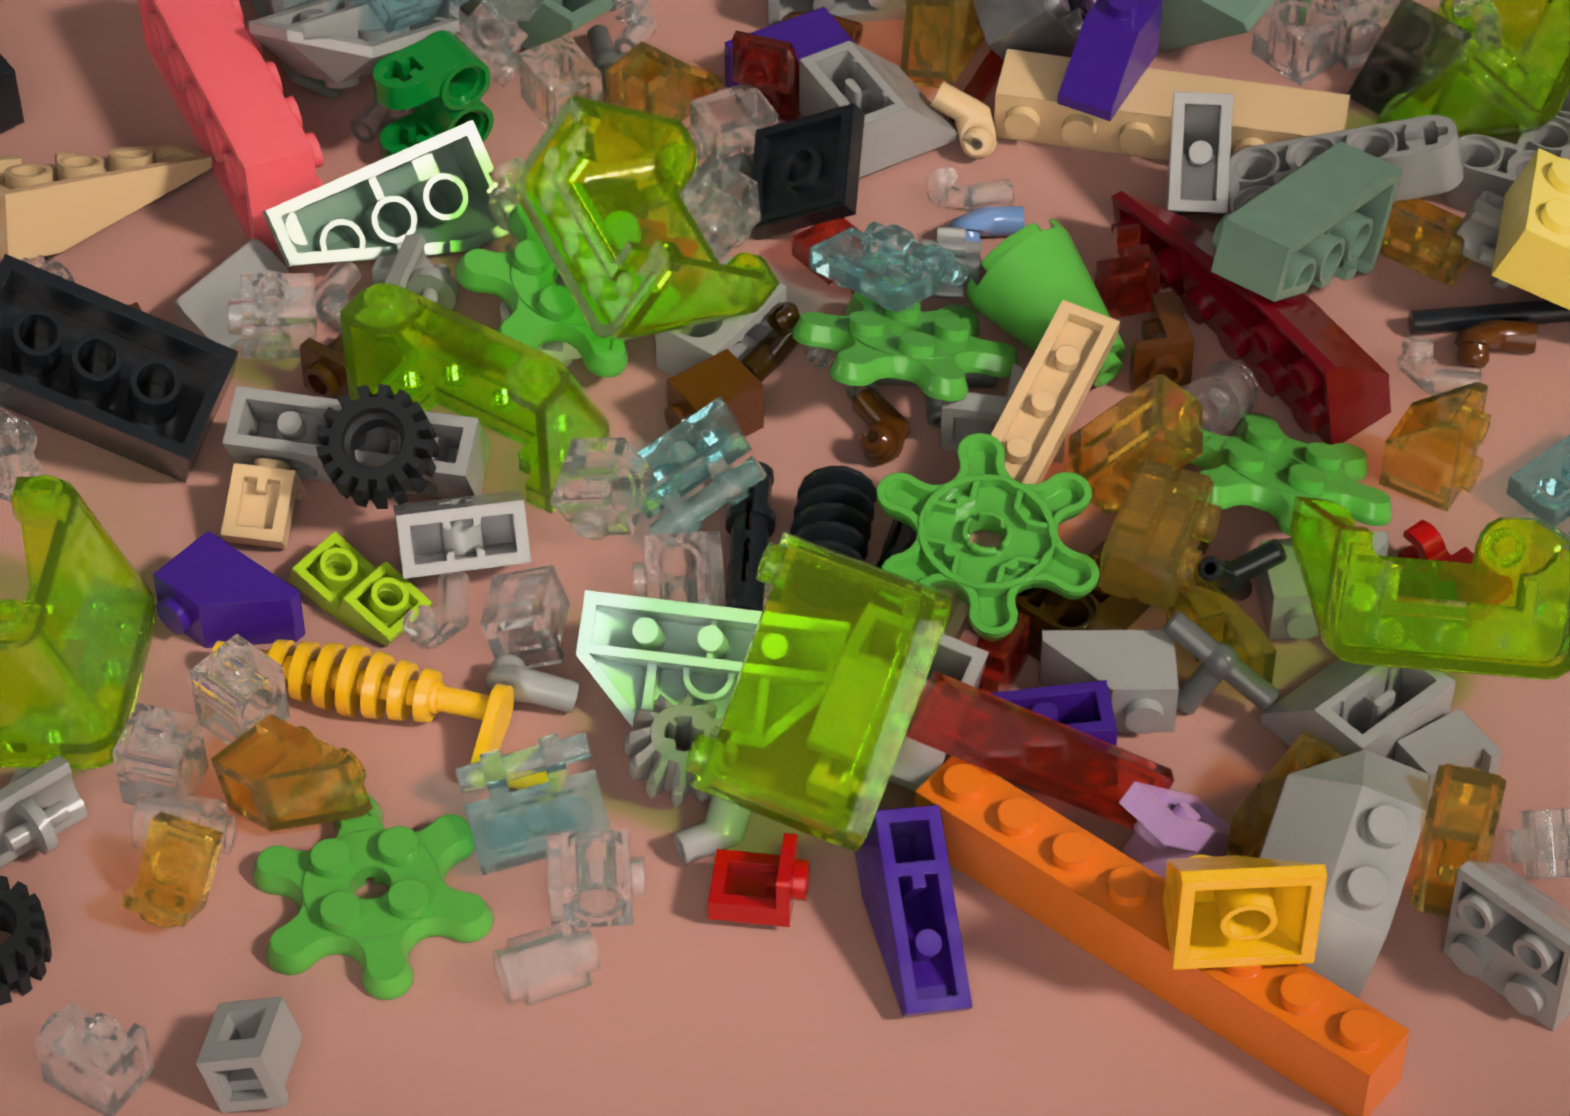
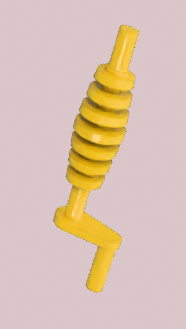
[211,639,567,798]

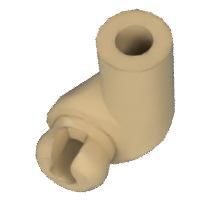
[930,81,997,159]

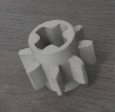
[919,227,981,299]

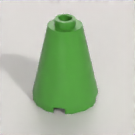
[966,220,1126,387]

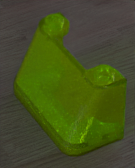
[1376,0,1570,137]
[517,95,780,341]
[340,283,610,514]
[0,475,156,769]
[1290,496,1570,680]
[685,532,952,852]

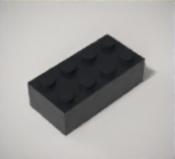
[0,254,239,483]

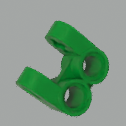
[373,30,494,160]

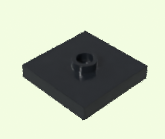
[745,103,865,240]

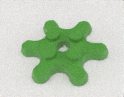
[455,198,679,378]
[792,290,1019,402]
[1167,413,1392,541]
[876,433,1100,642]
[252,791,494,1000]

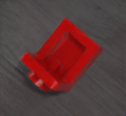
[708,833,810,927]

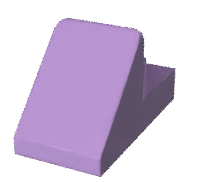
[1119,781,1244,879]

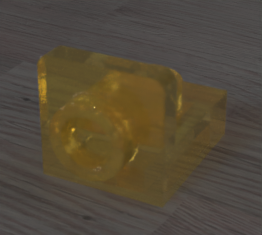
[121,811,224,928]

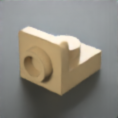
[220,458,305,550]

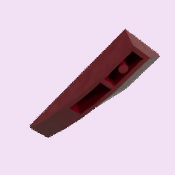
[1111,191,1391,445]

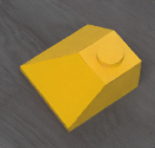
[1163,855,1327,970]

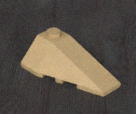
[0,143,212,265]

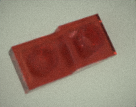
[732,30,800,121]

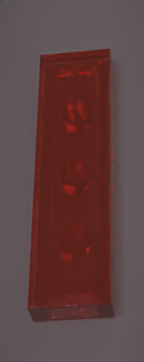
[903,670,1175,831]

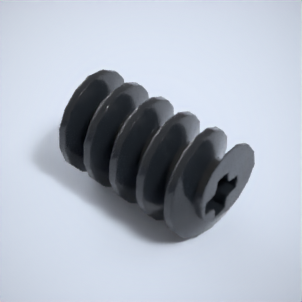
[783,466,877,609]

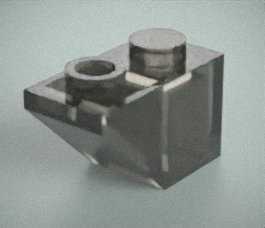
[1347,0,1473,122]

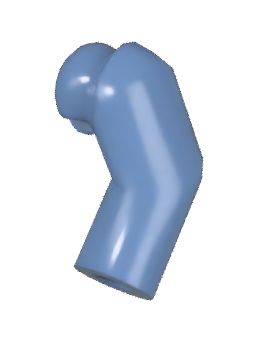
[948,206,1025,242]

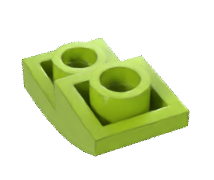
[288,531,433,647]

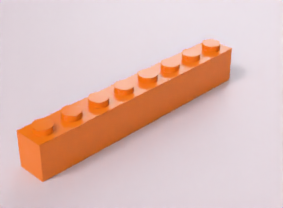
[915,751,1410,1116]

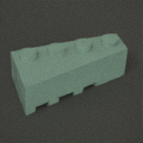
[1211,141,1403,302]

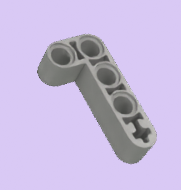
[1444,48,1570,213]
[1229,115,1464,213]

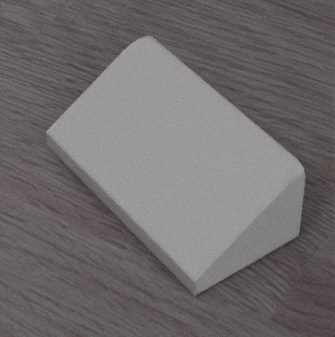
[174,238,304,349]

